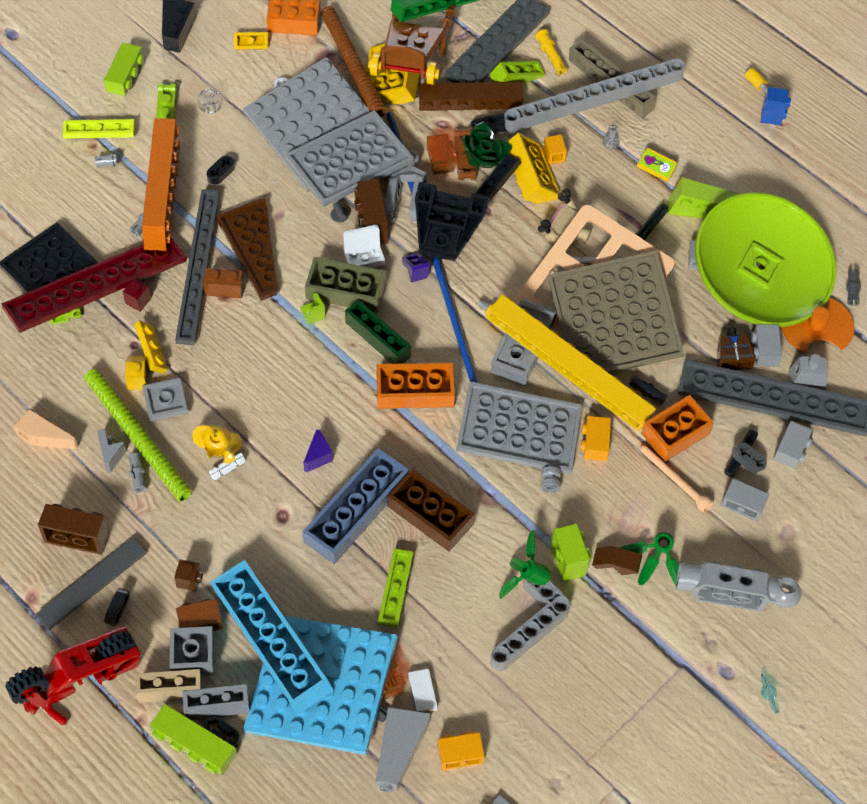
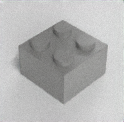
[169,626,214,676]

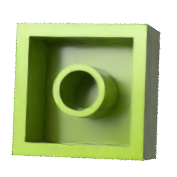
[550,523,591,582]

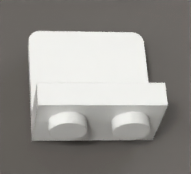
[343,225,385,268]

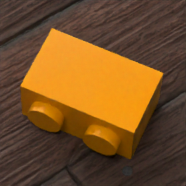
[581,416,611,461]
[437,731,485,771]

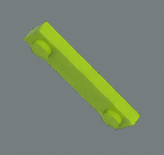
[378,548,413,628]

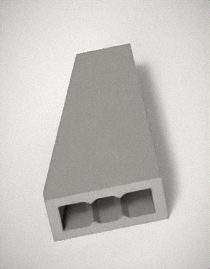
[376,707,430,792]

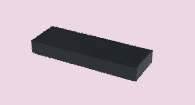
[475,154,521,202]

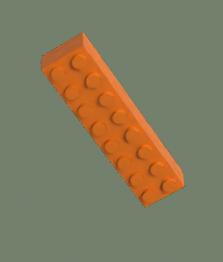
[142,118,180,251]

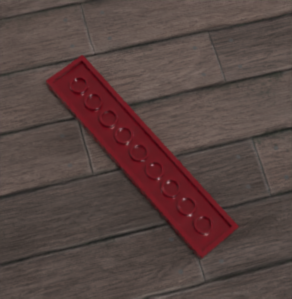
[1,237,187,333]

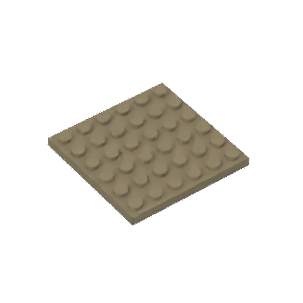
[548,250,685,373]

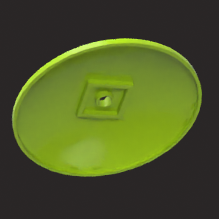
[695,193,836,327]

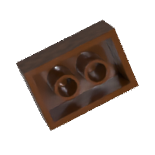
[354,179,388,245]
[38,504,110,555]

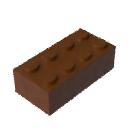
[387,469,475,552]

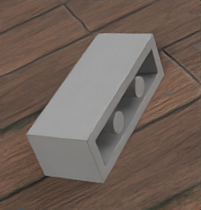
[182,684,250,720]

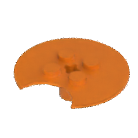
[781,298,854,353]

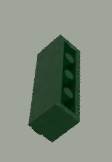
[345,300,411,364]

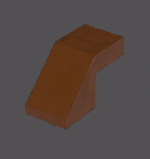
[592,546,642,575]

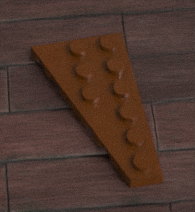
[216,197,278,301]

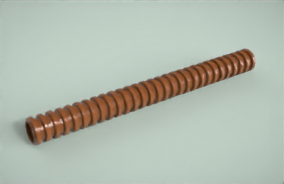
[321,6,386,117]

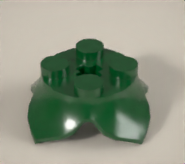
[462,121,512,168]

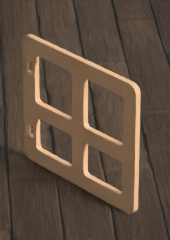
[516,205,674,334]

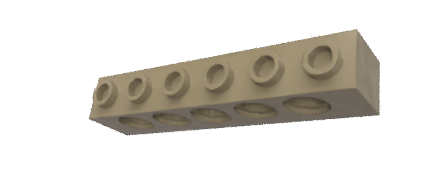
[569,38,656,119]

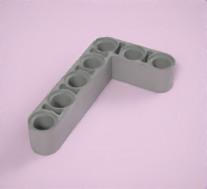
[490,579,570,671]

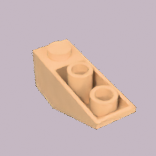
[14,409,78,449]

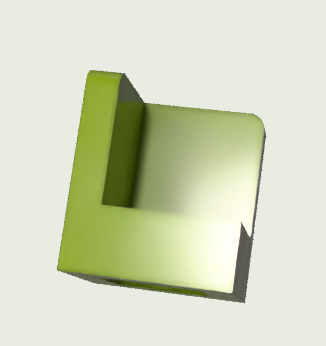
[300,293,325,325]

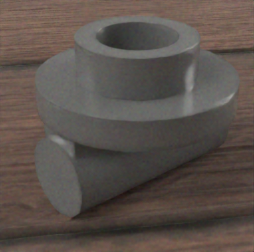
[331,202,349,223]

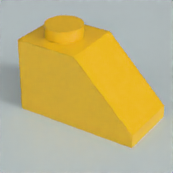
[125,355,147,390]

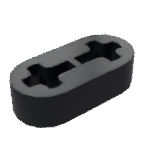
[207,156,235,185]
[104,588,130,626]
[204,716,240,748]

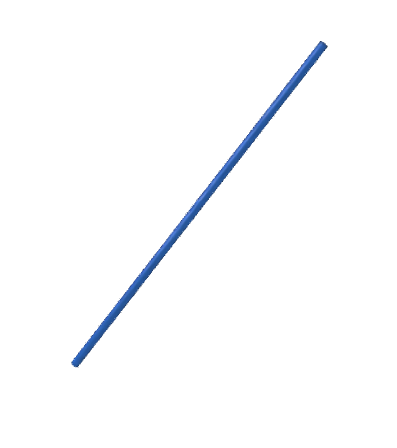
[386,112,478,383]

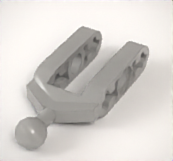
[384,150,427,223]

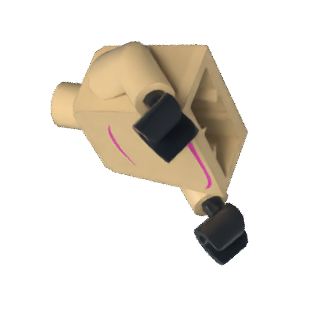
[538,188,591,245]

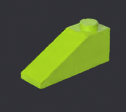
[490,61,545,84]

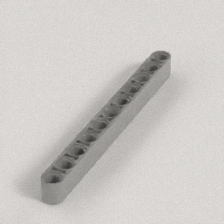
[504,59,685,132]

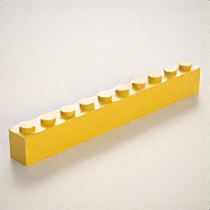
[485,294,656,432]

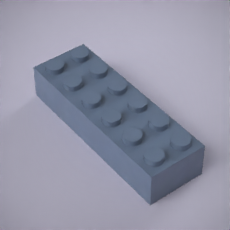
[302,448,409,565]

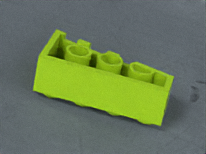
[667,177,740,219]

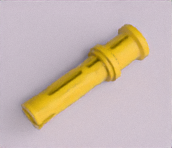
[535,29,567,76]

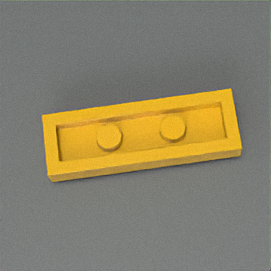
[134,320,168,374]

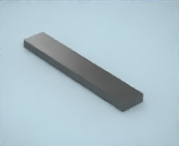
[36,538,146,631]

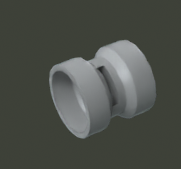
[541,466,561,493]

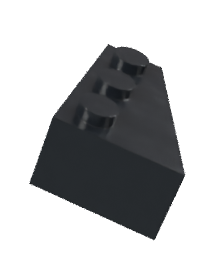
[162,0,197,53]

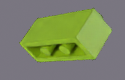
[104,42,145,96]

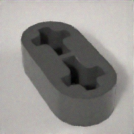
[732,443,767,473]

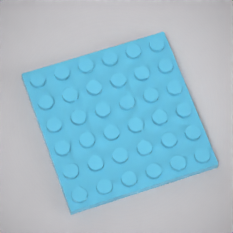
[243,615,398,755]

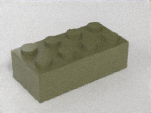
[305,257,386,313]

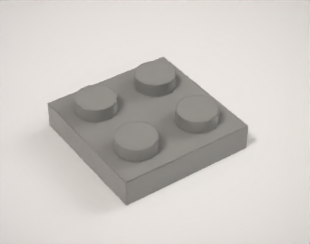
[143,378,188,422]

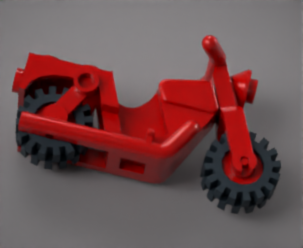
[5,626,140,725]

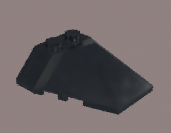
[415,182,490,262]

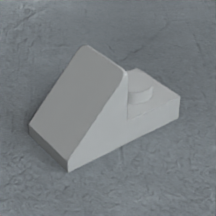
[97,429,126,473]

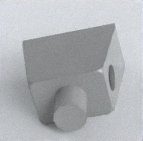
[789,354,827,390]

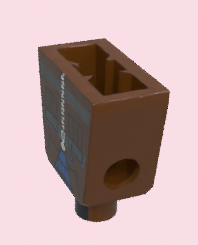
[717,327,756,370]

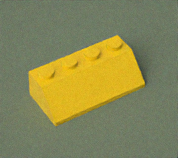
[507,133,561,204]

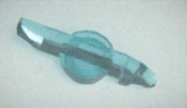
[761,674,779,713]

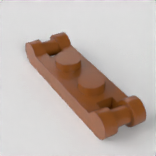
[454,128,476,180]

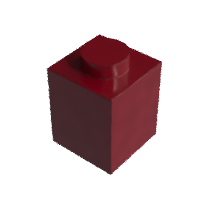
[122,278,151,312]

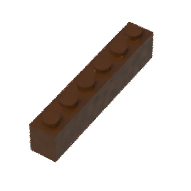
[418,82,523,111]

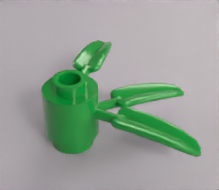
[499,530,551,599]
[618,532,679,586]

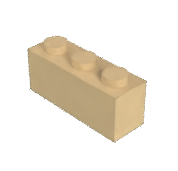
[136,669,202,703]

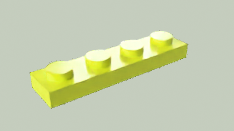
[63,119,135,139]

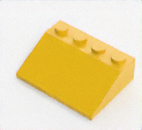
[360,43,419,104]

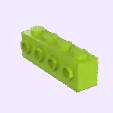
[150,704,237,775]

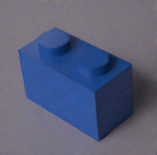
[760,87,791,126]

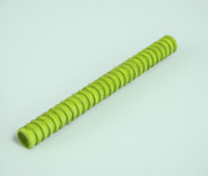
[84,369,192,502]

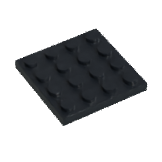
[0,222,99,293]

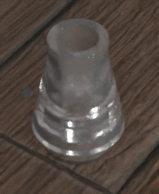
[602,125,620,150]

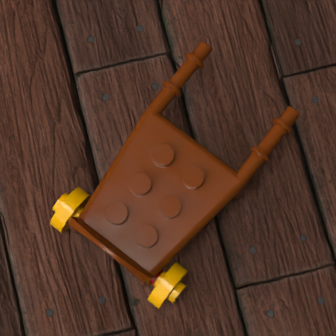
[368,5,455,85]

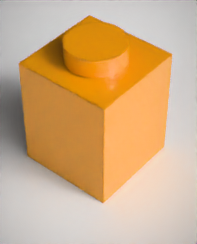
[543,135,567,164]

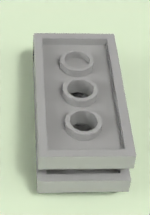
[491,298,557,386]

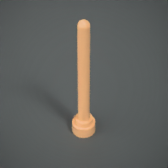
[640,445,714,513]

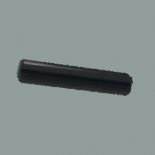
[636,203,669,240]
[724,429,758,477]

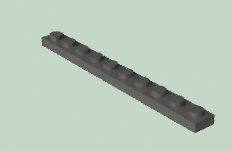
[175,189,220,345]

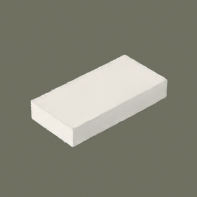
[408,669,438,713]

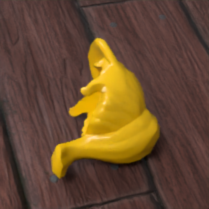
[192,425,243,464]

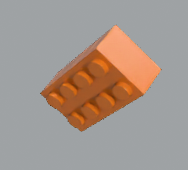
[377,363,455,409]

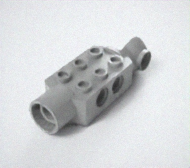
[676,562,802,612]

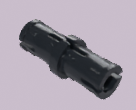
[629,375,668,405]

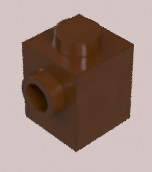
[174,559,203,591]

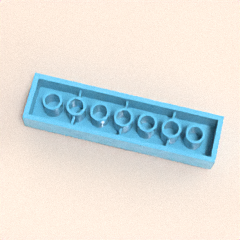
[210,560,334,715]

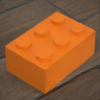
[266,0,321,36]
[641,395,714,462]

